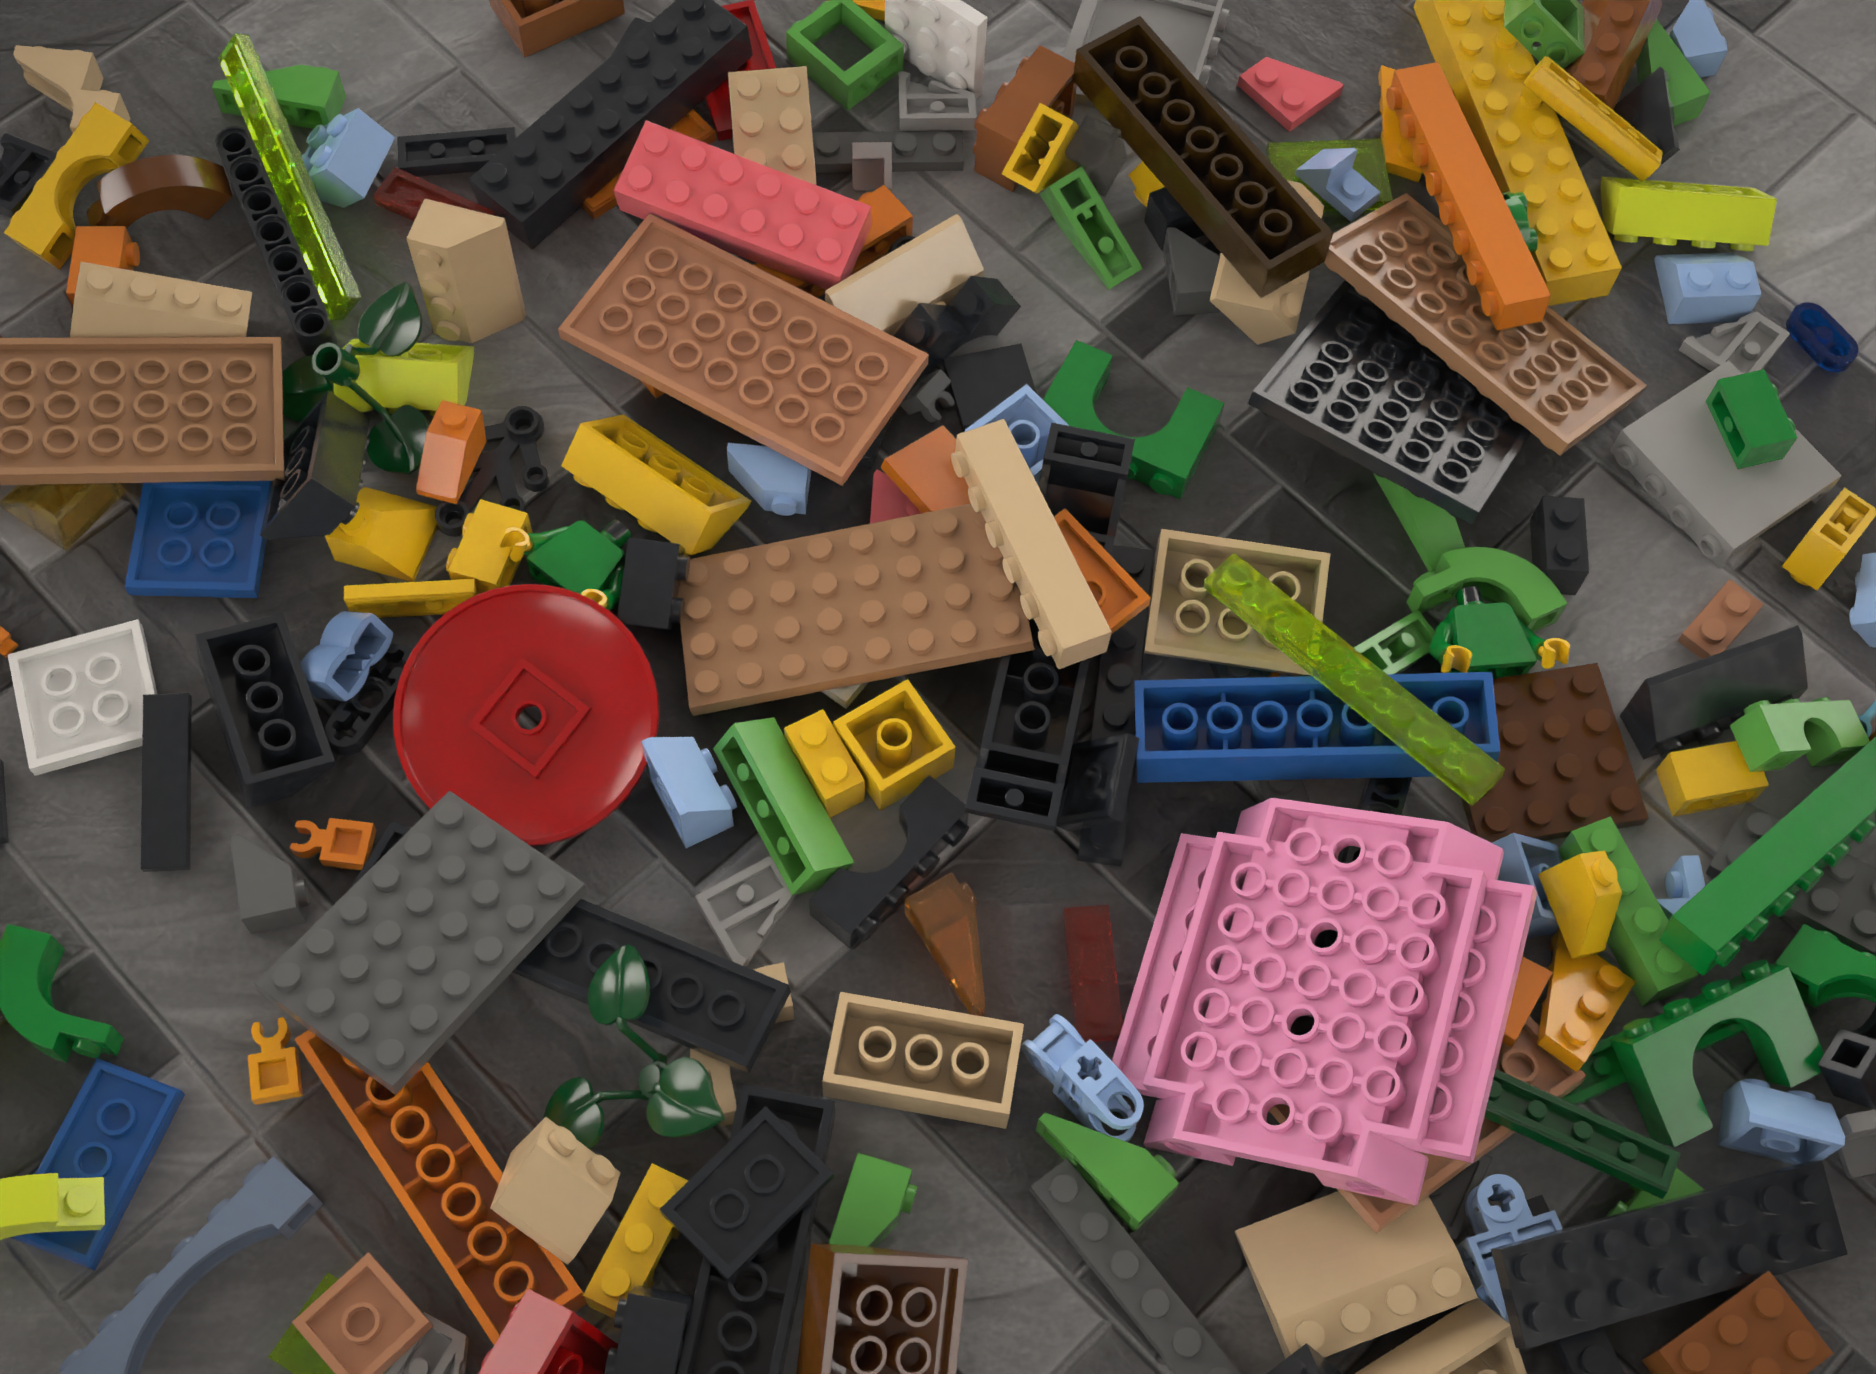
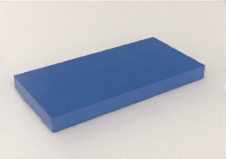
[9,1058,185,1271]

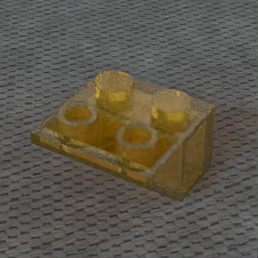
[0,483,124,551]

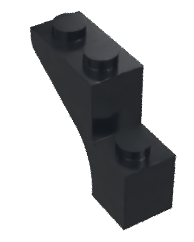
[893,276,1021,381]

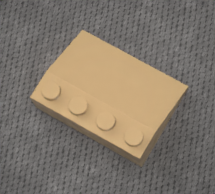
[1144,529,1331,676]
[1235,1191,1478,1359]

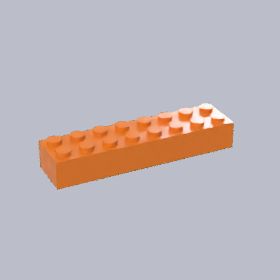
[294,1030,587,1345]

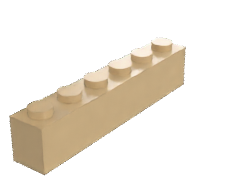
[951,419,1112,669]

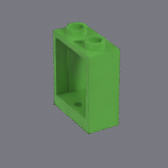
[786,0,904,110]
[1504,0,1585,69]

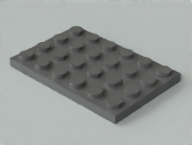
[254,791,587,1095]

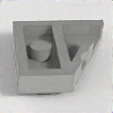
[898,71,977,131]
[1679,311,1790,374]

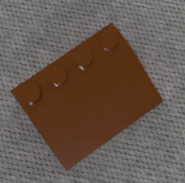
[796,1243,968,1374]

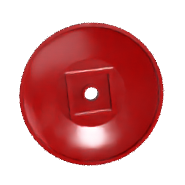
[393,584,659,847]

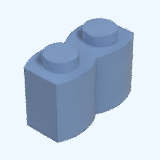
[301,611,393,701]

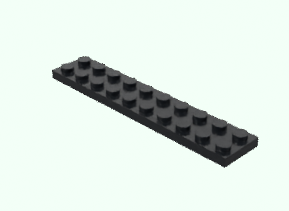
[351,821,791,1073]

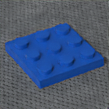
[125,481,272,598]

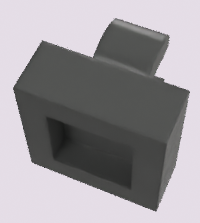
[900,369,955,423]

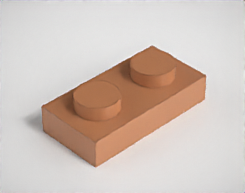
[1677,579,1764,659]

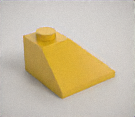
[325,487,438,582]

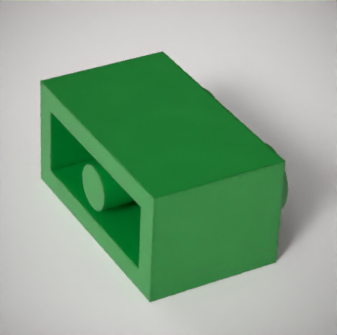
[1705,369,1798,469]

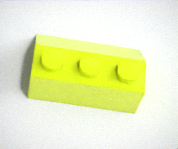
[334,339,474,416]

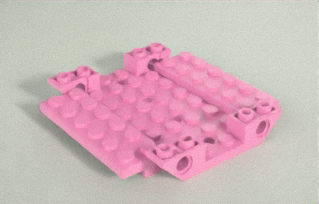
[1112,798,1537,1206]

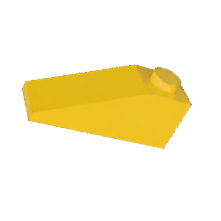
[1782,488,1876,591]

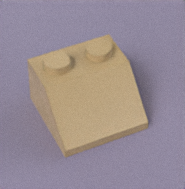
[490,1117,621,1265]

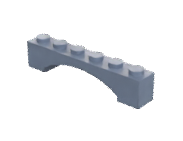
[59,1156,323,1374]

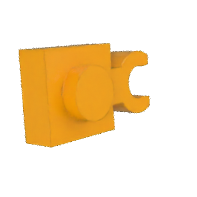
[248,1017,303,1105]

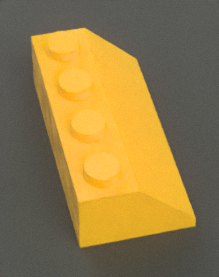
[561,414,751,555]

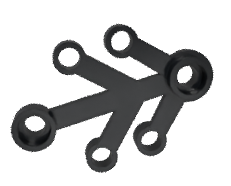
[435,406,549,537]

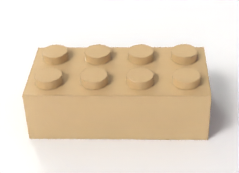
[728,66,817,185]
[822,992,1024,1129]

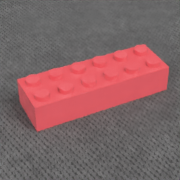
[614,120,872,290]

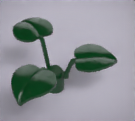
[282,282,429,474]
[543,944,725,1150]

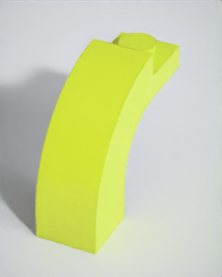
[0,1173,105,1240]

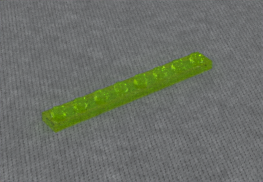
[218,33,362,320]
[1204,553,1505,806]

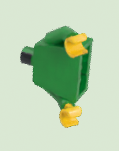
[499,519,632,611]
[1429,586,1570,679]

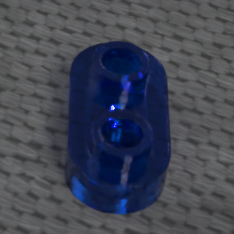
[1786,302,1859,372]

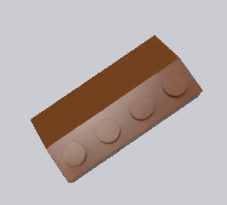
[1556,0,1662,114]

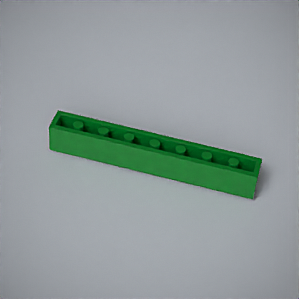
[1660,737,1876,976]

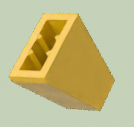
[1001,103,1092,194]

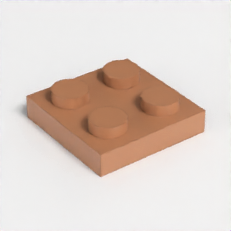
[292,1252,434,1374]

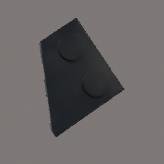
[1613,66,1680,167]
[0,133,57,218]

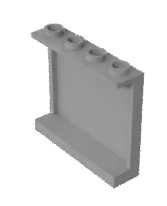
[1062,0,1230,108]
[1610,360,1842,569]

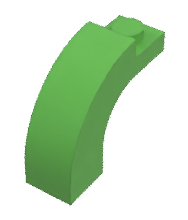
[1406,547,1568,633]

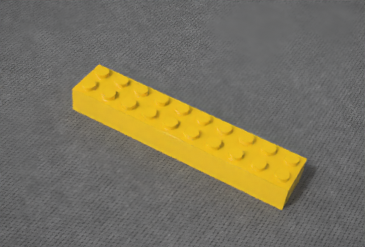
[1413,0,1622,306]

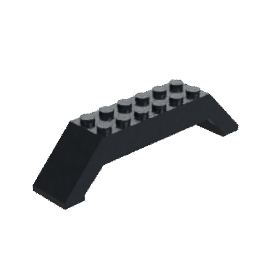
[965,422,1135,831]

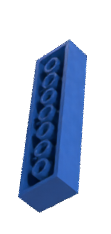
[1134,672,1500,783]

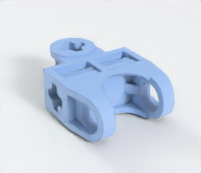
[1021,1014,1144,1142]
[1456,1174,1563,1324]

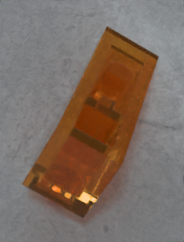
[905,872,986,1017]

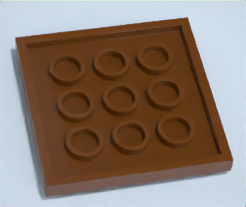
[1454,663,1649,843]

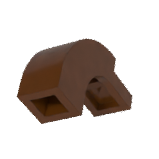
[86,155,233,229]

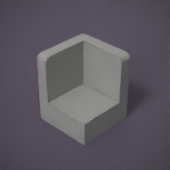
[852,142,892,190]
[1837,1109,1876,1179]

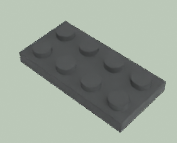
[1705,802,1876,956]

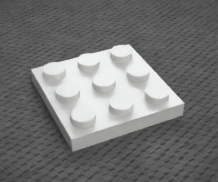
[885,0,988,99]
[7,619,158,776]

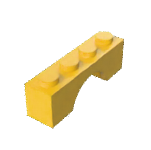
[4,102,150,270]

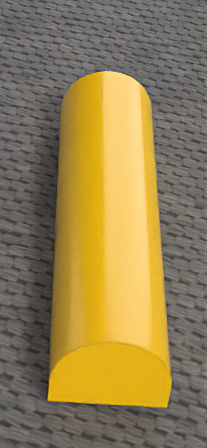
[1523,56,1663,182]

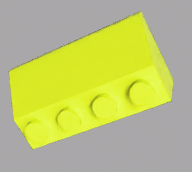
[1601,176,1777,251]

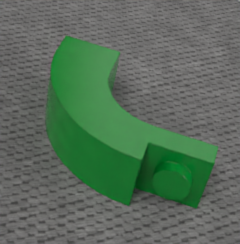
[0,924,124,1063]

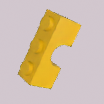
[583,1163,688,1319]

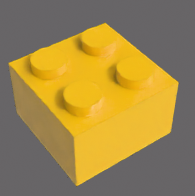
[833,679,956,811]

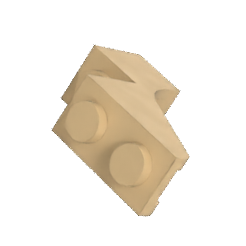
[14,45,130,133]

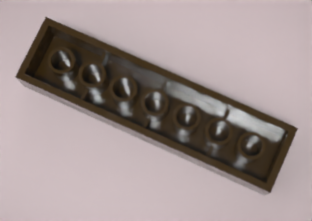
[1073,16,1333,298]

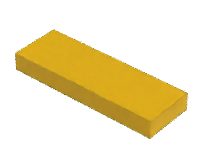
[344,579,479,618]

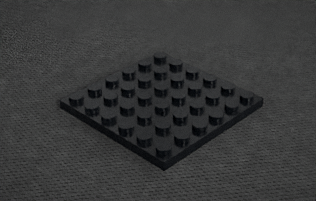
[1248,280,1531,524]

